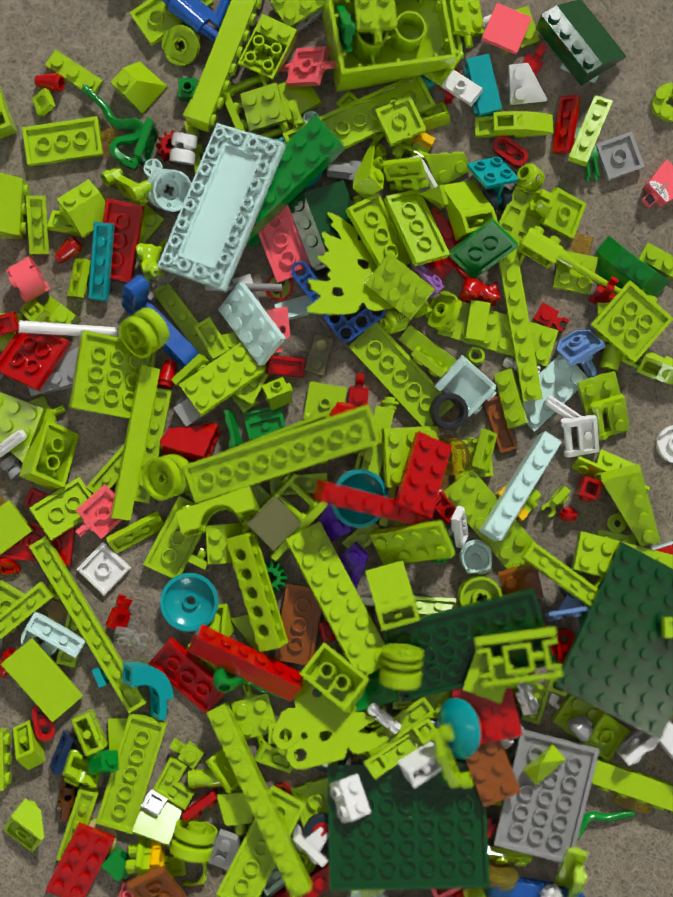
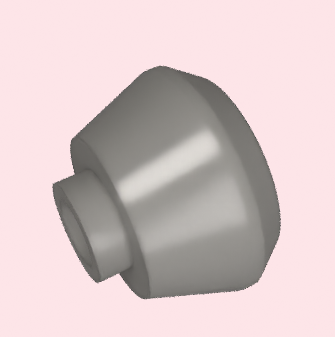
[567,716,593,742]

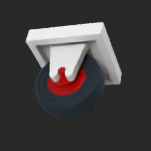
[293,812,329,867]

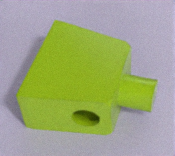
[217,788,254,835]

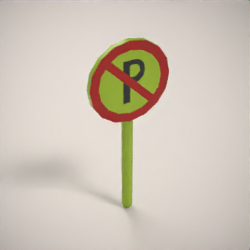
[266,274,293,301]

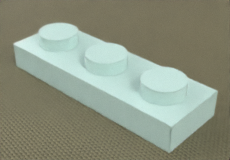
[25,611,86,658]

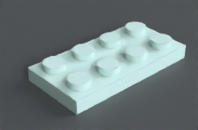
[218,282,286,365]
[520,355,588,432]

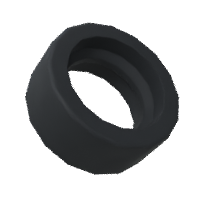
[429,393,468,430]

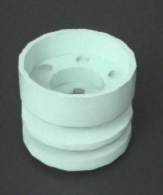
[147,169,192,212]

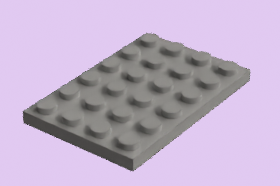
[493,729,599,862]

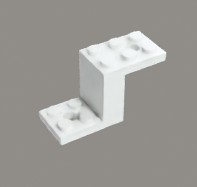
[616,721,673,766]

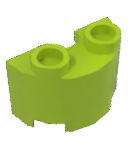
[62,750,100,789]

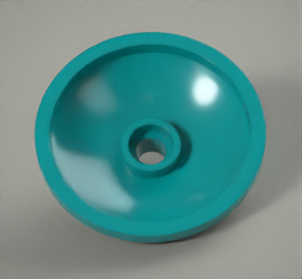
[332,469,387,528]
[160,573,219,632]
[437,698,481,759]

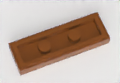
[482,395,518,455]

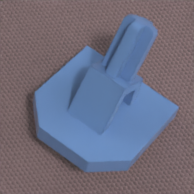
[557,330,605,378]

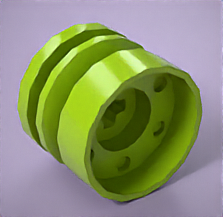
[379,643,424,690]

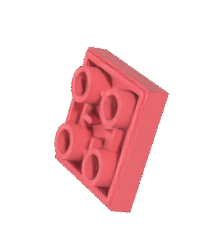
[481,3,532,55]

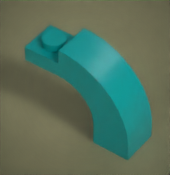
[122,661,173,720]

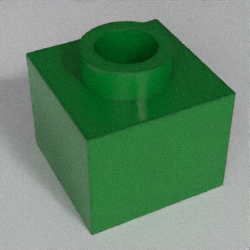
[178,78,199,102]

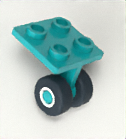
[467,157,518,212]

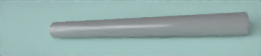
[205,283,282,291]

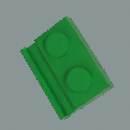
[337,5,356,52]
[243,407,286,441]

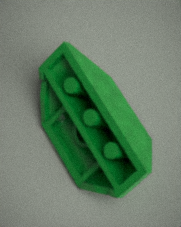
[596,235,670,297]

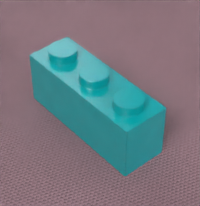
[463,54,502,117]

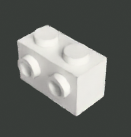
[398,741,442,788]

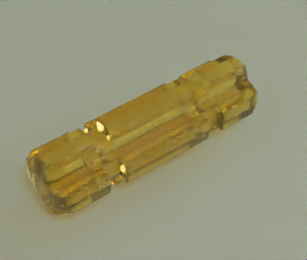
[612,793,651,815]

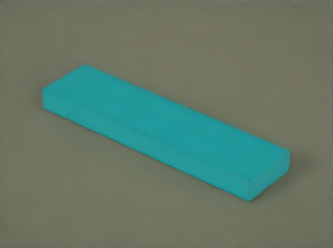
[88,222,115,301]

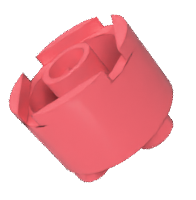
[6,256,50,303]

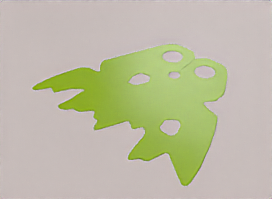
[306,212,394,314]
[272,678,388,769]

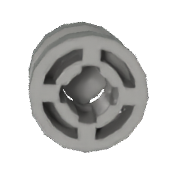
[0,455,23,481]

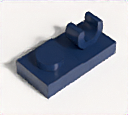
[49,730,80,775]

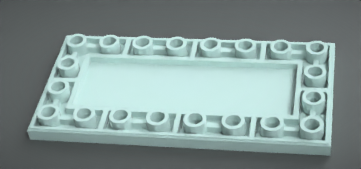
[157,123,286,292]

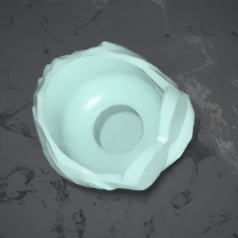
[459,539,492,575]

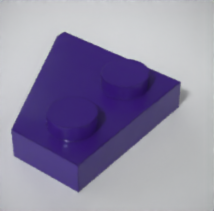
[318,504,355,542]
[338,541,369,589]

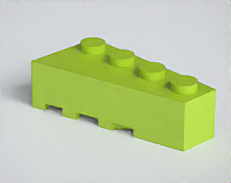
[600,463,661,546]

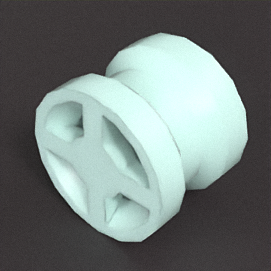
[144,159,164,178]

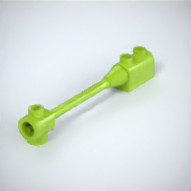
[517,226,661,307]

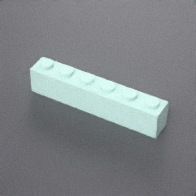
[479,431,561,541]

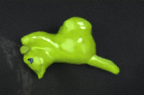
[136,239,168,284]

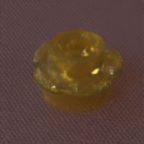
[100,127,118,143]

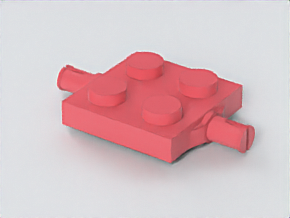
[280,46,336,87]
[75,484,123,539]

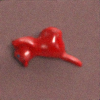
[456,265,501,306]

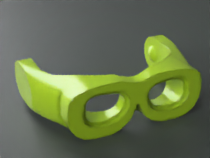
[288,100,304,129]
[182,862,209,886]

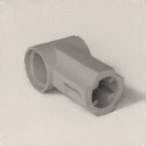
[327,161,361,184]

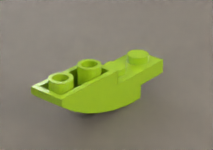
[475,111,553,139]
[621,350,673,385]

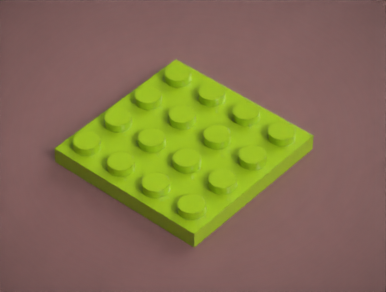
[69,330,157,419]

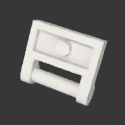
[561,414,600,457]

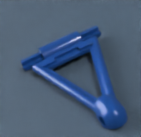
[161,0,231,43]

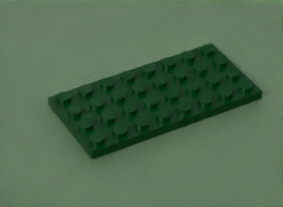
[381,587,555,702]

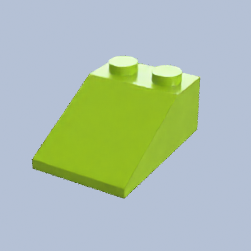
[19,420,79,490]

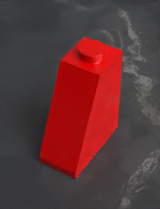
[160,423,220,462]

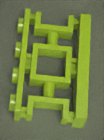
[474,627,563,690]

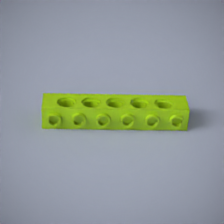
[226,531,288,652]

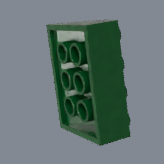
[536,0,626,86]
[288,180,361,274]

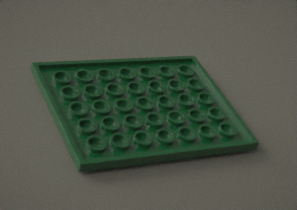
[553,542,673,740]
[328,762,490,891]

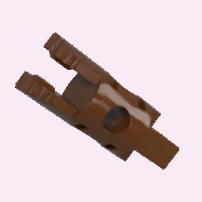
[56,770,77,821]

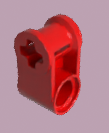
[432,489,456,522]

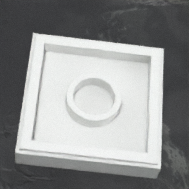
[76,542,131,596]

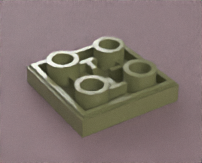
[247,496,302,551]

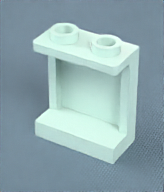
[435,355,496,417]

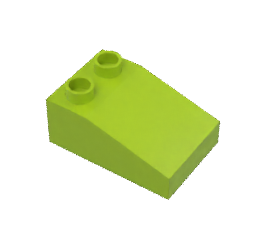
[322,0,456,92]

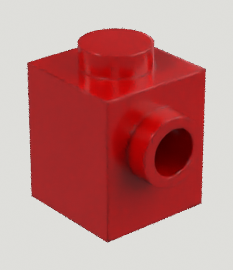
[575,476,603,503]

